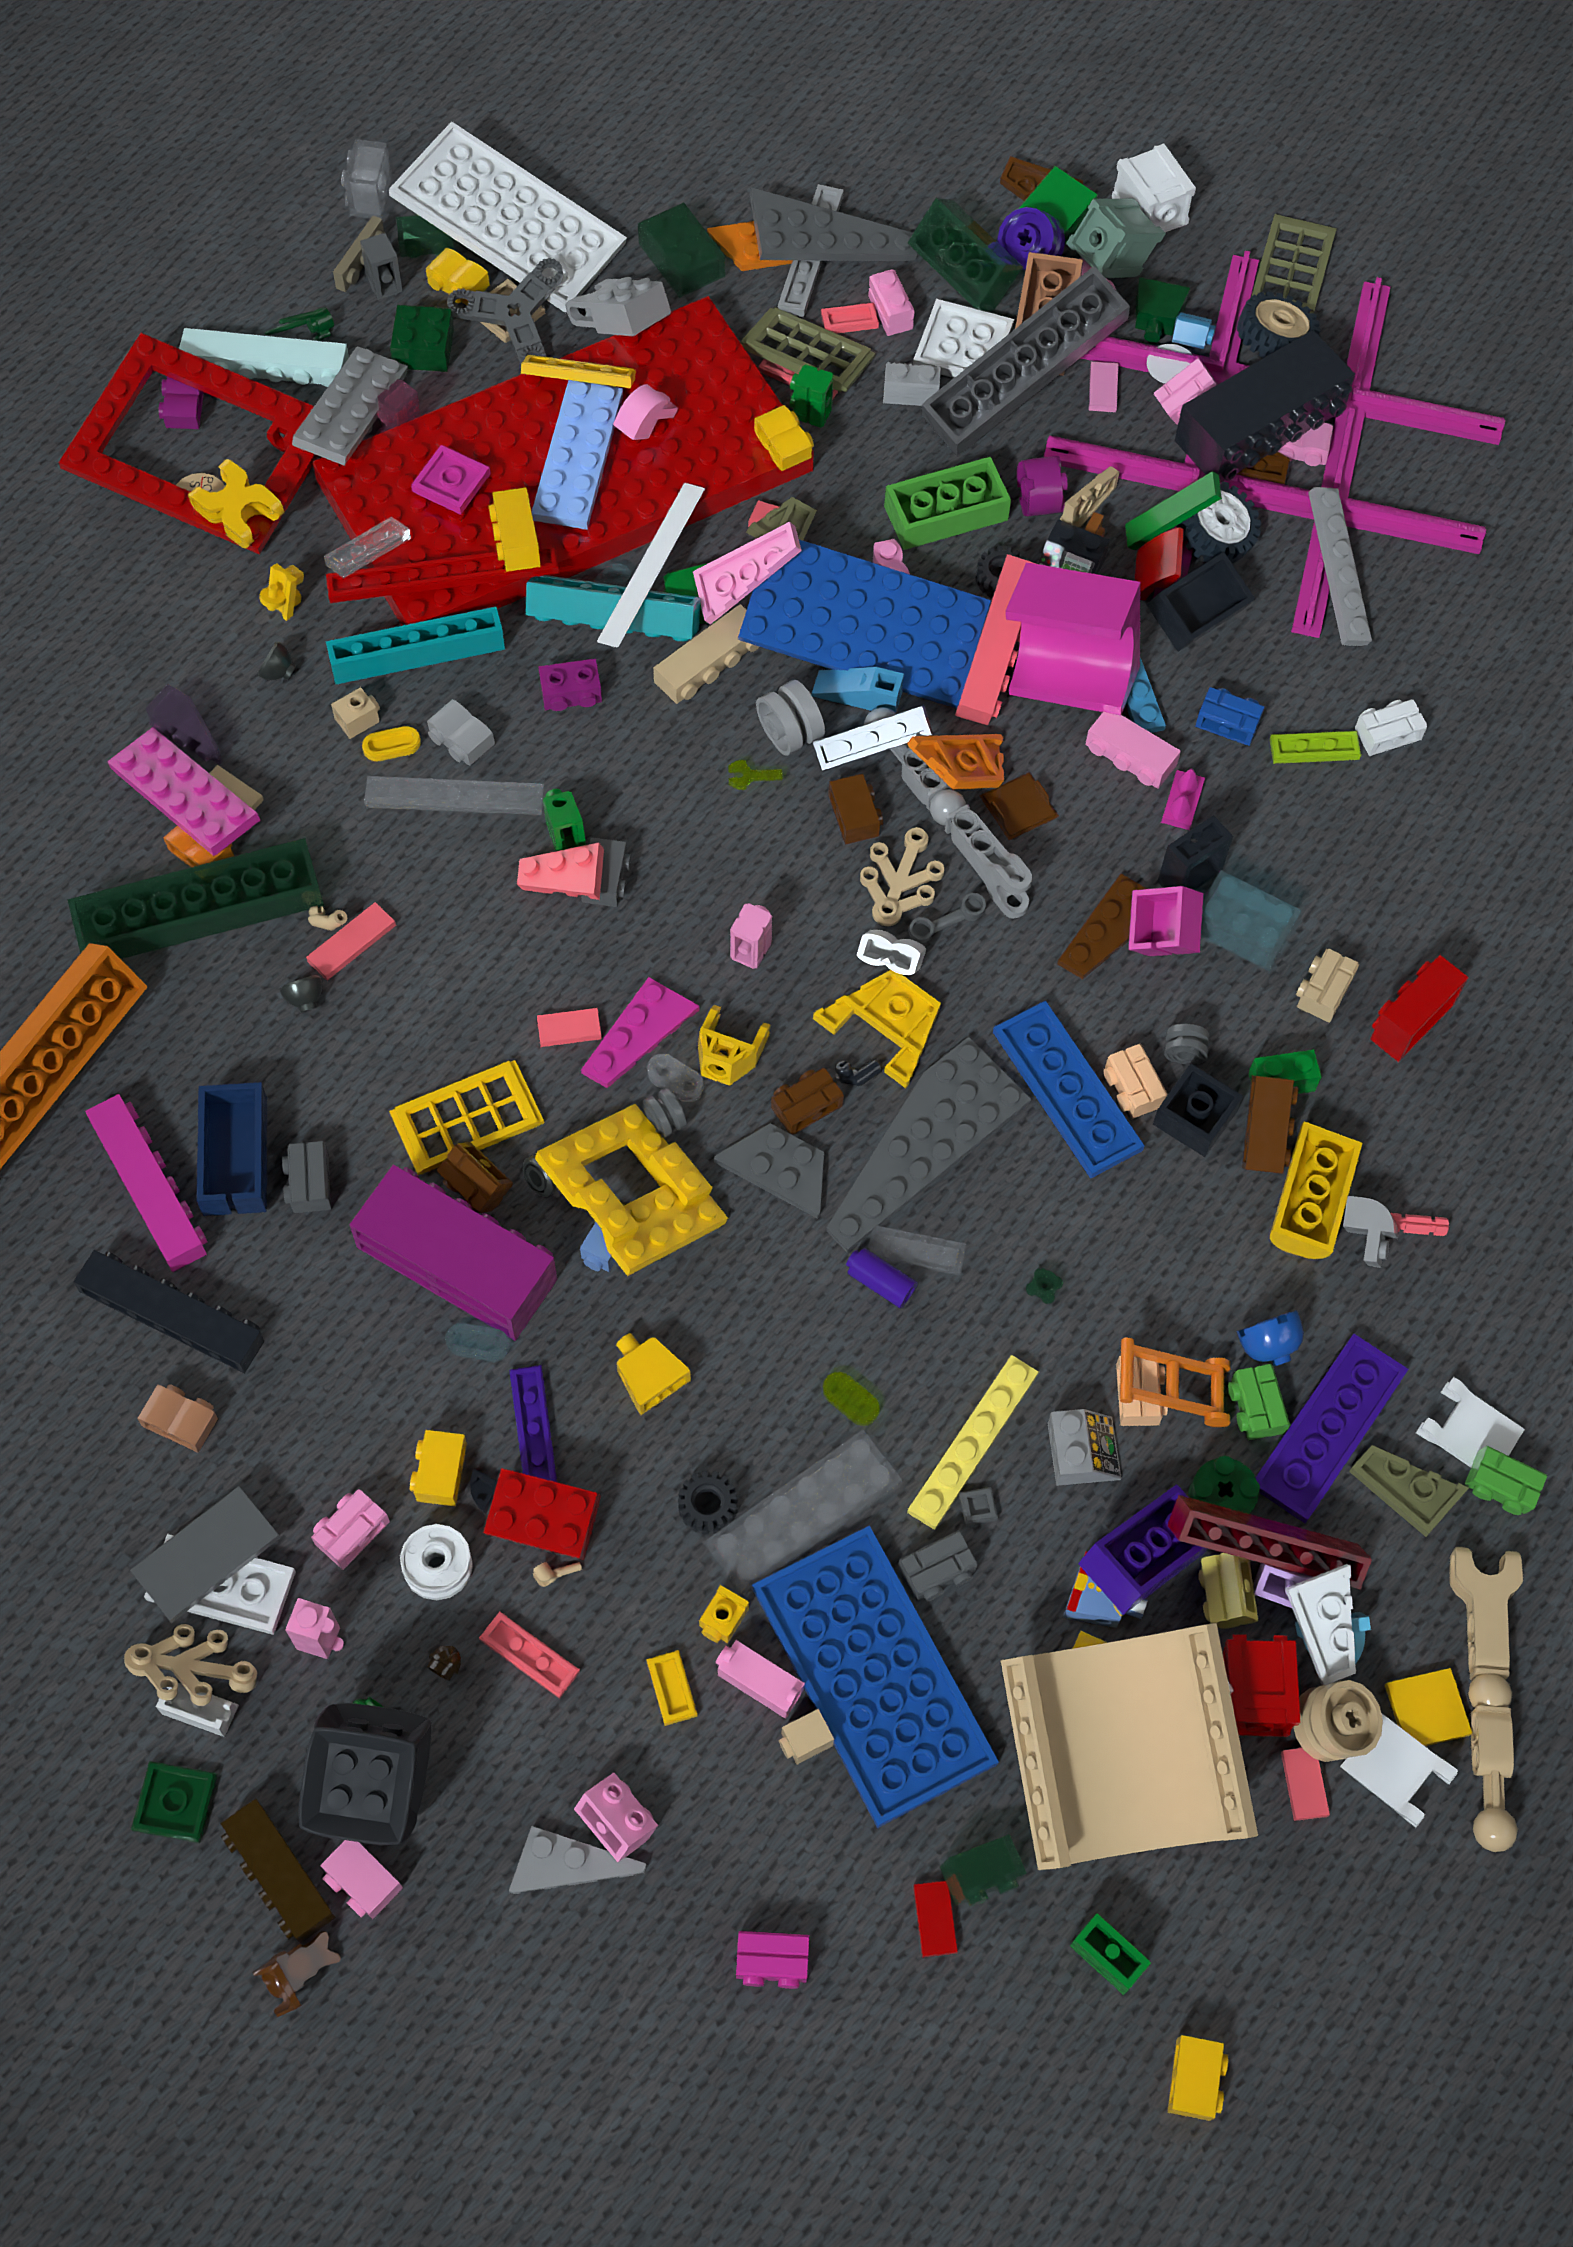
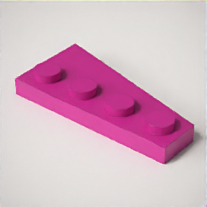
[581,977,700,1088]

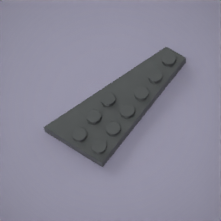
[749,187,918,261]

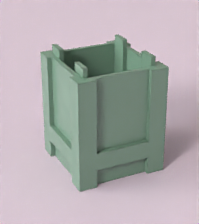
[1066,198,1166,278]

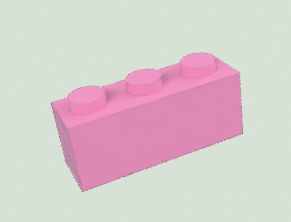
[1085,712,1181,789]

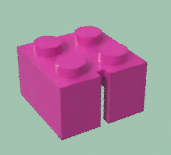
[1129,886,1203,956]

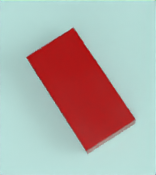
[913,1881,958,1958]

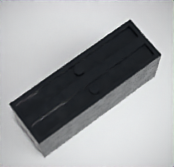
[1175,330,1355,483]

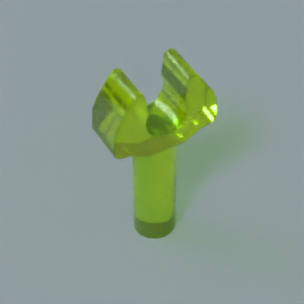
[728,760,782,790]

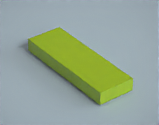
[1270,731,1361,764]

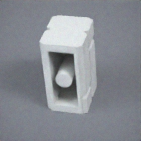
[1355,699,1427,756]

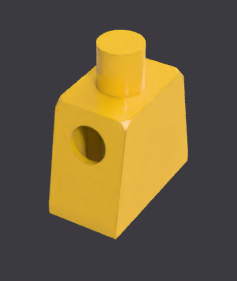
[616,1333,691,1415]

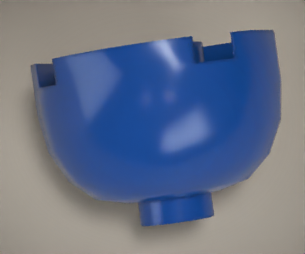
[1237,1310,1304,1367]

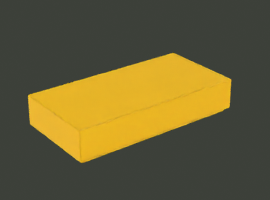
[646,1650,697,1726]

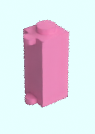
[285,1598,344,1659]
[716,1640,805,1719]

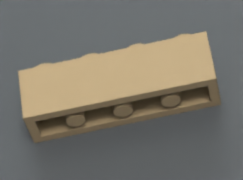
[653,604,759,704]

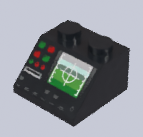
[1038,520,1110,575]

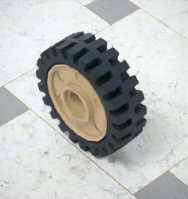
[1237,292,1320,358]

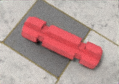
[1390,1213,1449,1236]

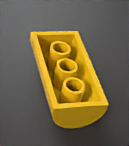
[1270,1121,1362,1259]

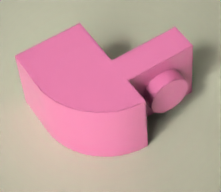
[613,384,678,440]

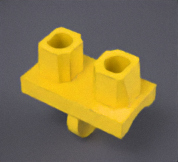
[259,563,304,621]

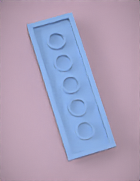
[531,380,623,530]

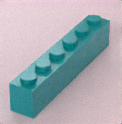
[526,575,701,641]
[326,607,505,684]

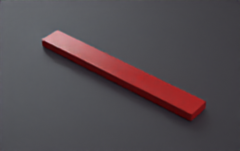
[326,544,559,603]

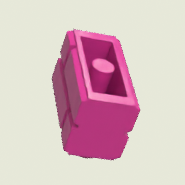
[736,1931,809,1989]

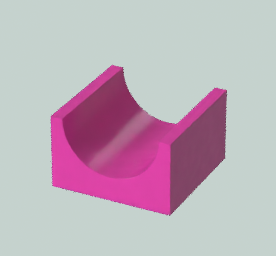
[1005,562,1140,716]

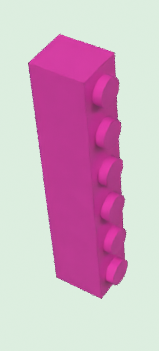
[85,1094,208,1272]

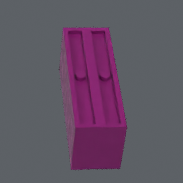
[349,1164,557,1341]

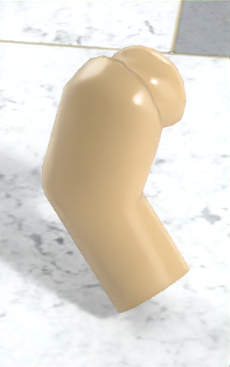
[308,906,347,931]

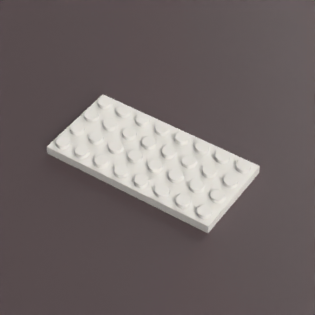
[389,121,627,313]

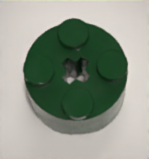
[1188,1456,1260,1514]

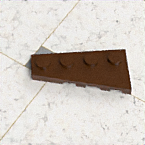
[1057,873,1147,979]

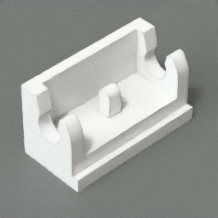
[156,1683,238,1737]

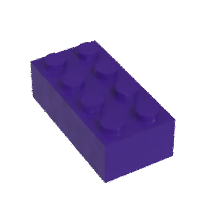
[1078,1484,1208,1615]

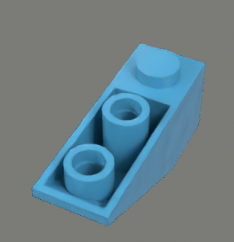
[811,667,904,713]

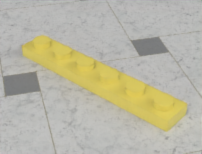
[907,1355,1039,1530]

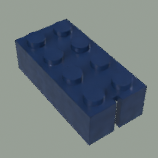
[197,1082,267,1216]

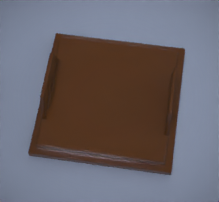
[979,772,1059,840]

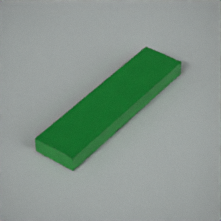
[1125,471,1222,550]

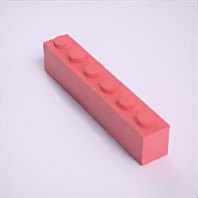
[955,554,1036,725]

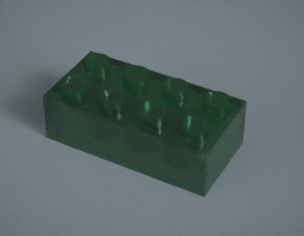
[907,197,1023,311]

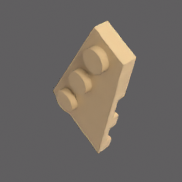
[1060,466,1120,528]

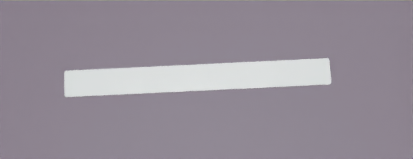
[597,483,705,647]

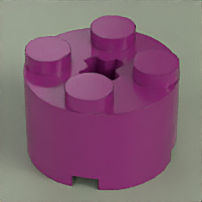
[1017,456,1068,516]

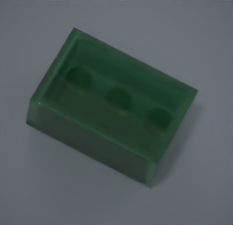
[638,202,725,298]

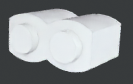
[857,930,926,975]

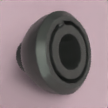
[258,642,296,680]
[280,975,322,1013]
[523,1155,557,1197]

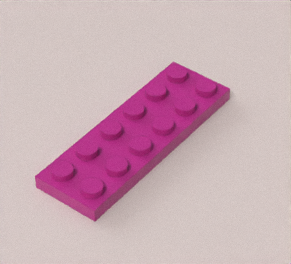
[107,727,260,856]

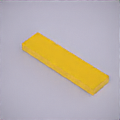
[521,355,636,388]

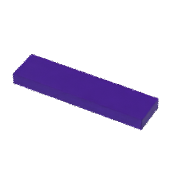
[509,1365,557,1482]

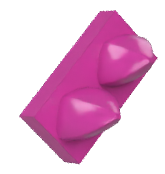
[1161,768,1205,830]

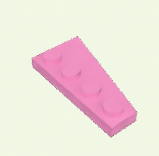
[693,522,802,625]

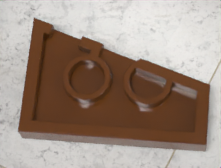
[1000,156,1084,201]

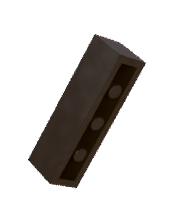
[220,1798,336,1944]

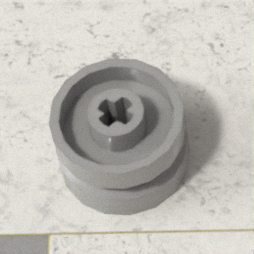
[756,680,825,756]

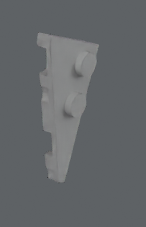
[509,1826,647,1894]

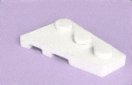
[1285,1564,1356,1685]

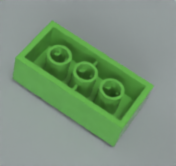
[884,457,1011,550]

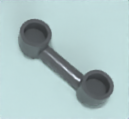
[909,893,986,944]

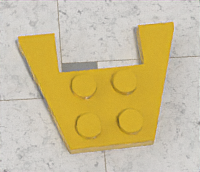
[813,970,941,1088]

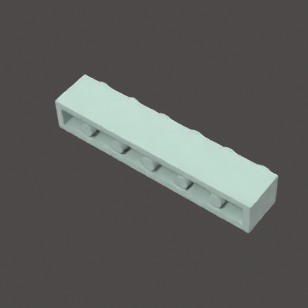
[179,328,349,387]

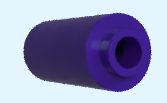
[846,1248,918,1309]

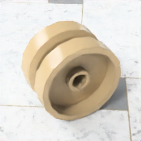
[1294,1680,1383,1762]

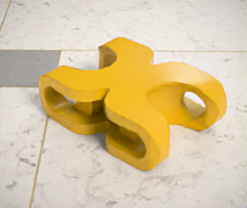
[188,459,284,548]

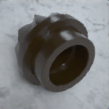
[427,1646,461,1681]

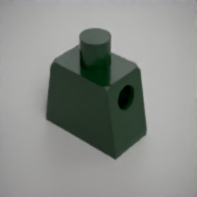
[1135,278,1190,343]

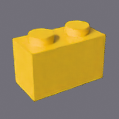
[410,1430,467,1506]
[1168,2035,1228,2121]

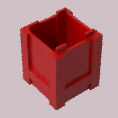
[1222,1634,1301,1737]

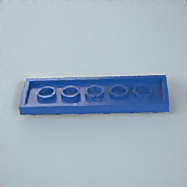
[993,1001,1144,1179]

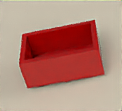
[1370,955,1469,1062]
[483,1468,601,1560]

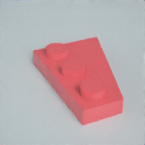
[517,843,604,900]

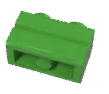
[1228,1364,1290,1440]
[1465,1446,1547,1515]

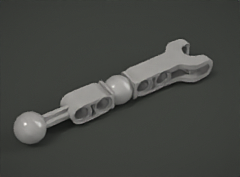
[864,707,1032,918]

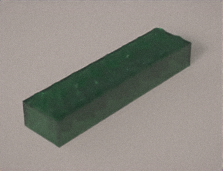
[67,838,324,959]

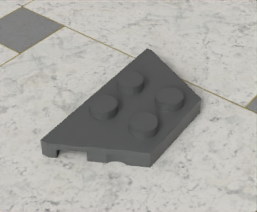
[714,1123,824,1219]

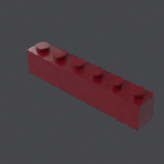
[1167,1495,1372,1589]

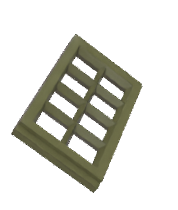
[1252,214,1336,313]
[741,308,876,392]

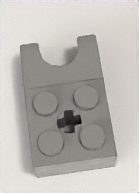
[566,277,671,336]

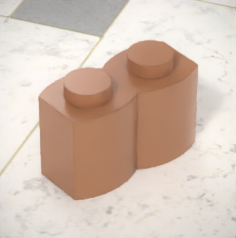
[137,1384,218,1453]

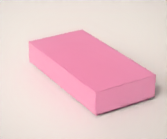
[1089,361,1118,412]

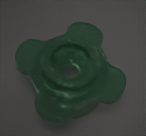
[1026,1268,1063,1304]

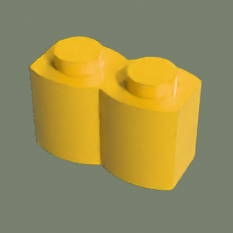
[426,248,490,305]
[754,405,814,471]

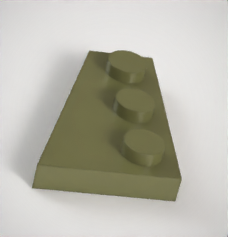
[1349,1445,1469,1537]

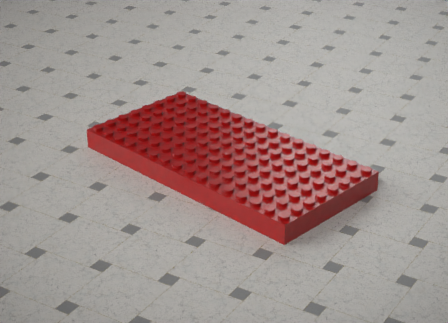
[313,296,814,626]

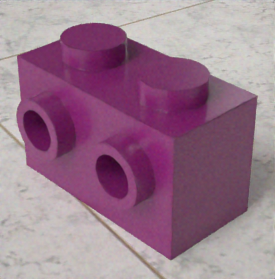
[538,659,602,711]

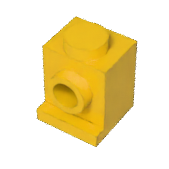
[699,1585,749,1643]

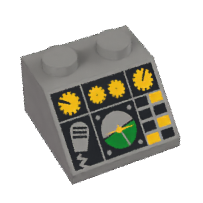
[1048,1409,1121,1486]

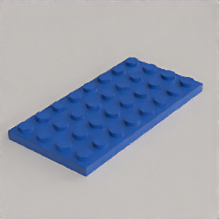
[738,540,991,708]
[752,1526,999,1828]

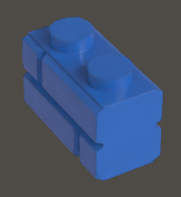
[1195,687,1265,746]

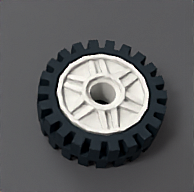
[1176,481,1261,564]

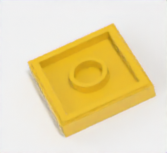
[1385,1668,1472,1746]

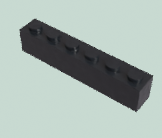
[73,1250,264,1374]

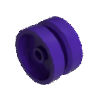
[997,207,1066,271]

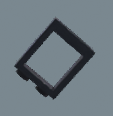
[1157,815,1233,890]

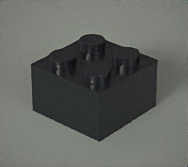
[1153,1063,1243,1157]

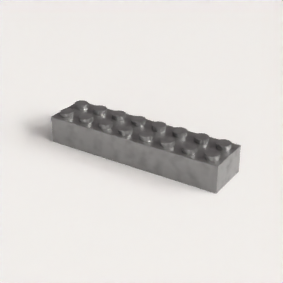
[922,266,1130,456]

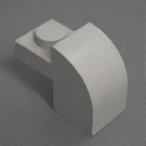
[1343,1196,1398,1268]

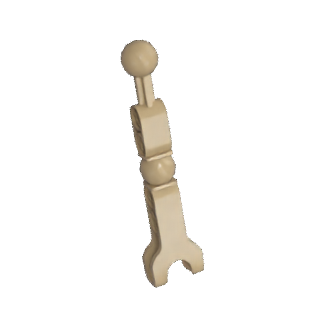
[1450,1547,1523,1852]

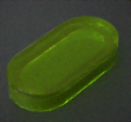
[823,1372,880,1426]

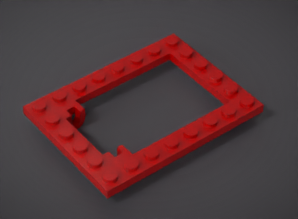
[58,333,318,555]

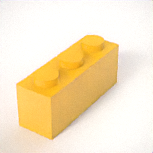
[489,488,541,572]

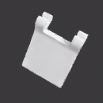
[1416,1377,1525,1468]
[1340,1713,1458,1828]

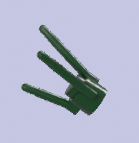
[265,307,334,341]

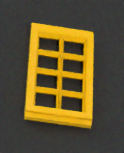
[389,1060,544,1175]

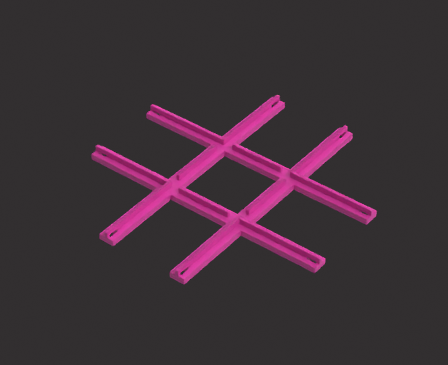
[1044,251,1505,638]

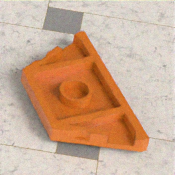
[707,221,793,271]
[907,734,1004,789]

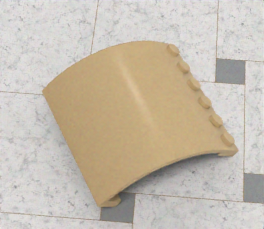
[1001,1623,1258,1870]

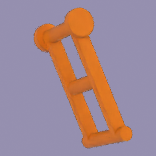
[1120,1338,1231,1427]

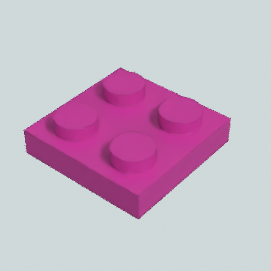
[411,445,490,514]

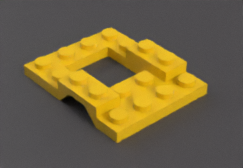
[535,1104,728,1276]

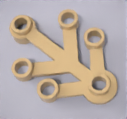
[860,827,944,926]
[124,1624,257,1706]

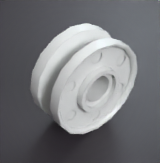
[400,1524,473,1600]

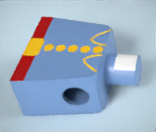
[1063,1551,1147,1628]

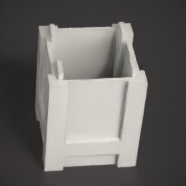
[1112,144,1196,233]

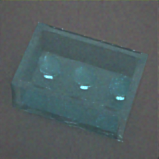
[1201,870,1302,972]

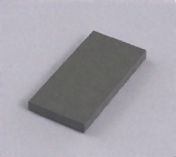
[130,1486,280,1624]

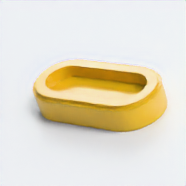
[362,726,421,761]

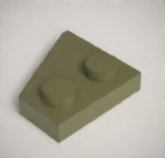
[746,497,817,541]

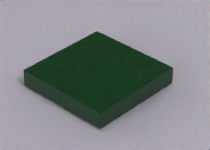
[131,1761,218,1844]

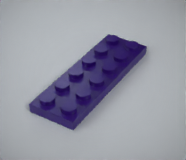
[1255,1334,1409,1524]

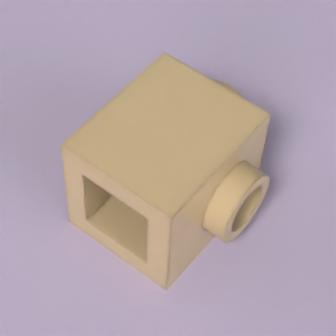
[331,687,380,739]

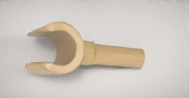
[533,1562,582,1587]

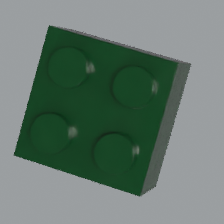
[390,305,454,372]

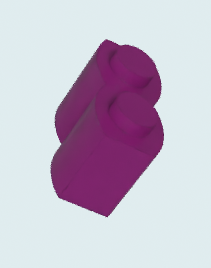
[159,377,204,429]

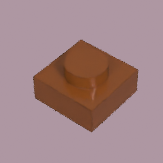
[1085,512,1106,537]

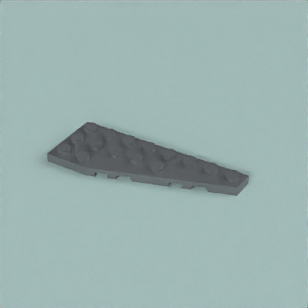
[826,1036,1031,1253]

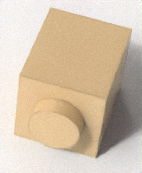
[779,1709,834,1764]

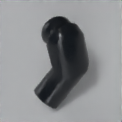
[835,1060,882,1086]

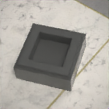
[959,1487,998,1526]

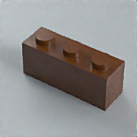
[1242,1075,1298,1174]

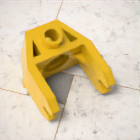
[698,1005,771,1086]

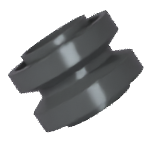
[1164,1024,1209,1065]
[643,1088,687,1138]

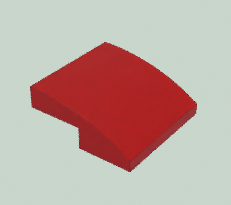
[1135,527,1184,600]

